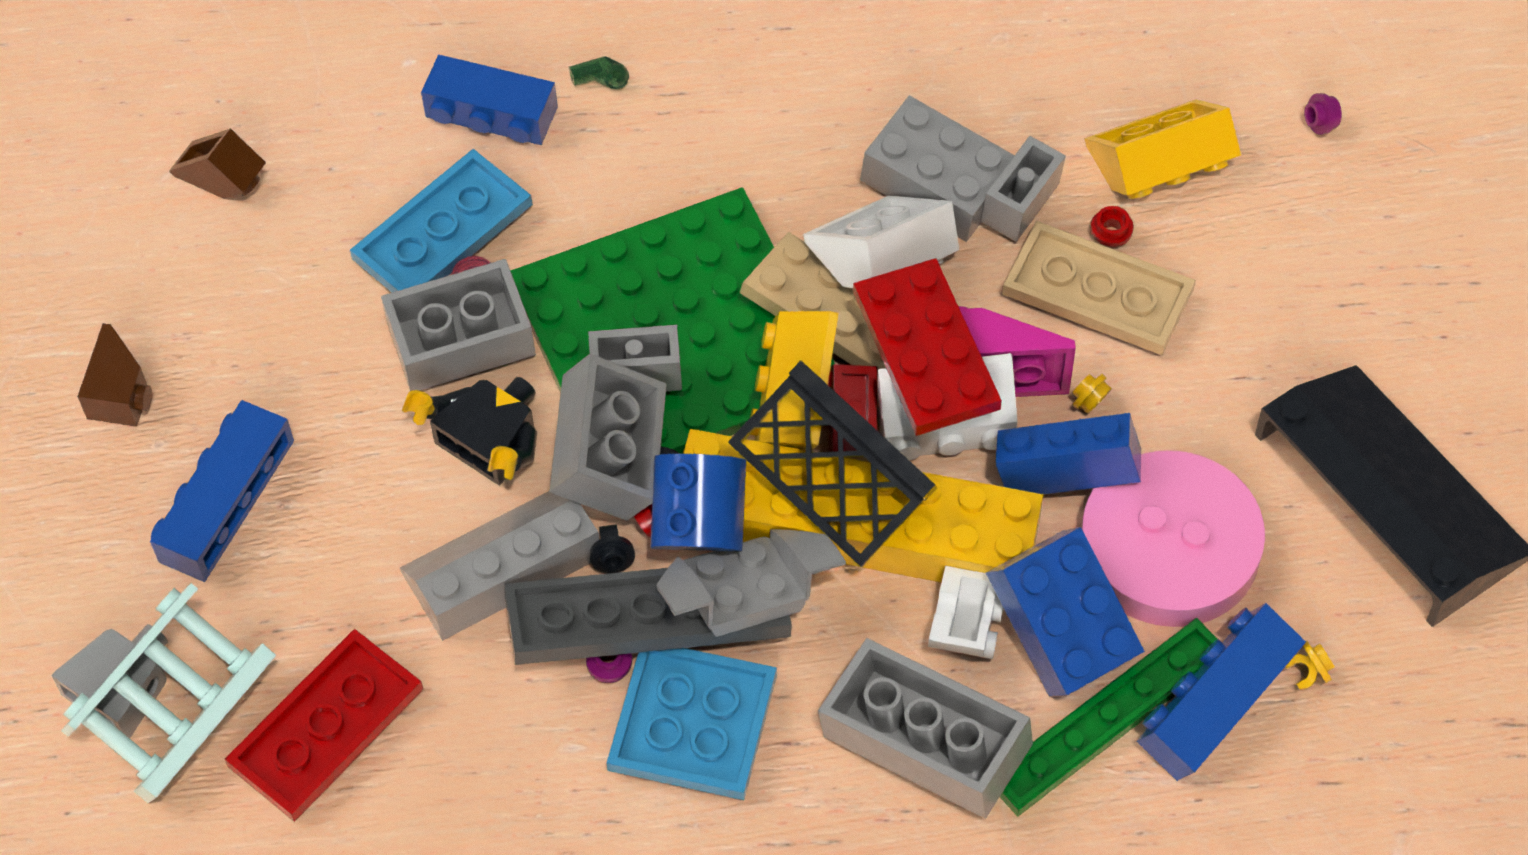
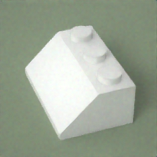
[803,196,959,288]
[877,353,1018,460]

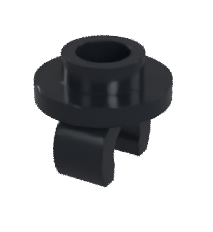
[589,524,635,574]

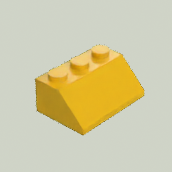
[1084,99,1241,199]
[750,311,839,450]

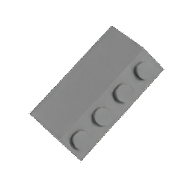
[400,491,599,641]

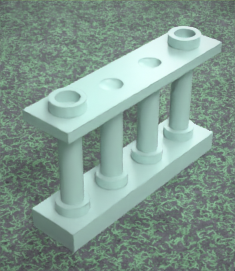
[61,583,276,803]

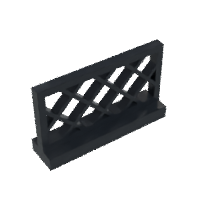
[728,360,937,567]

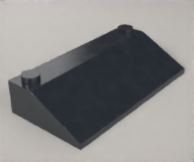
[1255,365,1528,627]

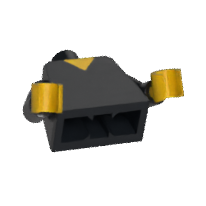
[401,377,537,486]

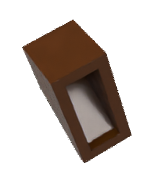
[169,128,266,199]
[77,323,152,426]

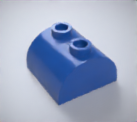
[650,454,746,551]

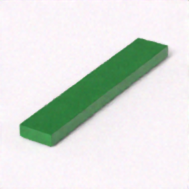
[1000,618,1217,817]

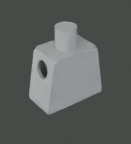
[51,624,168,738]

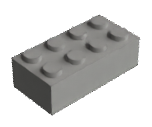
[818,638,1033,819]

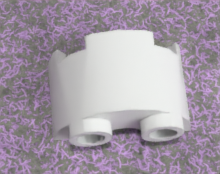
[928,566,1003,659]

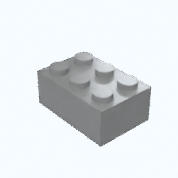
[860,95,1015,242]
[381,259,536,391]
[549,354,667,521]

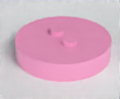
[1081,450,1265,627]

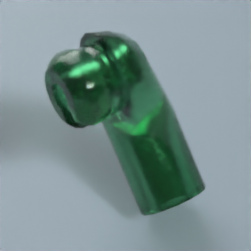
[568,56,629,89]

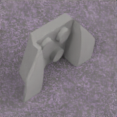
[657,529,846,637]

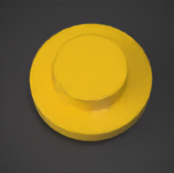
[1072,373,1112,414]

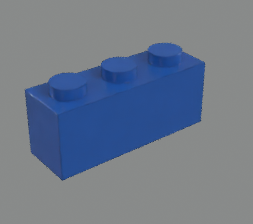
[421,54,558,145]
[996,413,1141,494]

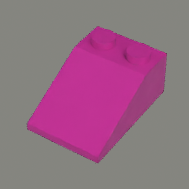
[959,306,1076,397]

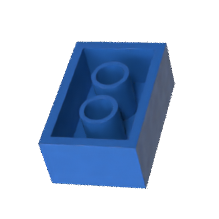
[986,527,1145,696]

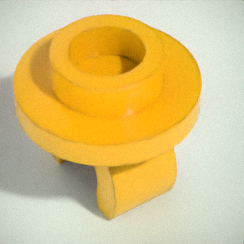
[1285,641,1335,690]

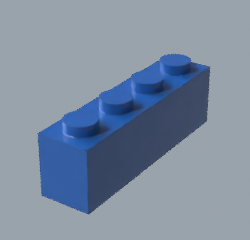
[150,400,294,582]
[1136,603,1306,781]

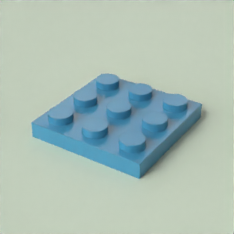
[606,648,777,800]

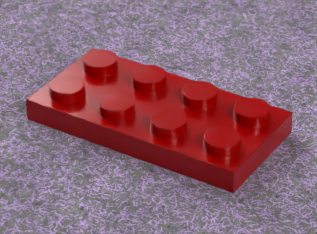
[853,258,1002,436]
[224,628,424,822]

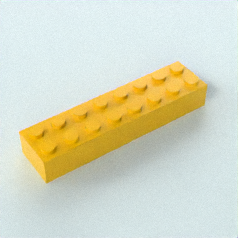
[683,429,1043,583]

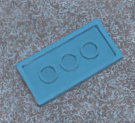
[350,149,533,293]

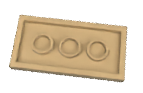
[1002,221,1196,355]
[740,232,886,381]

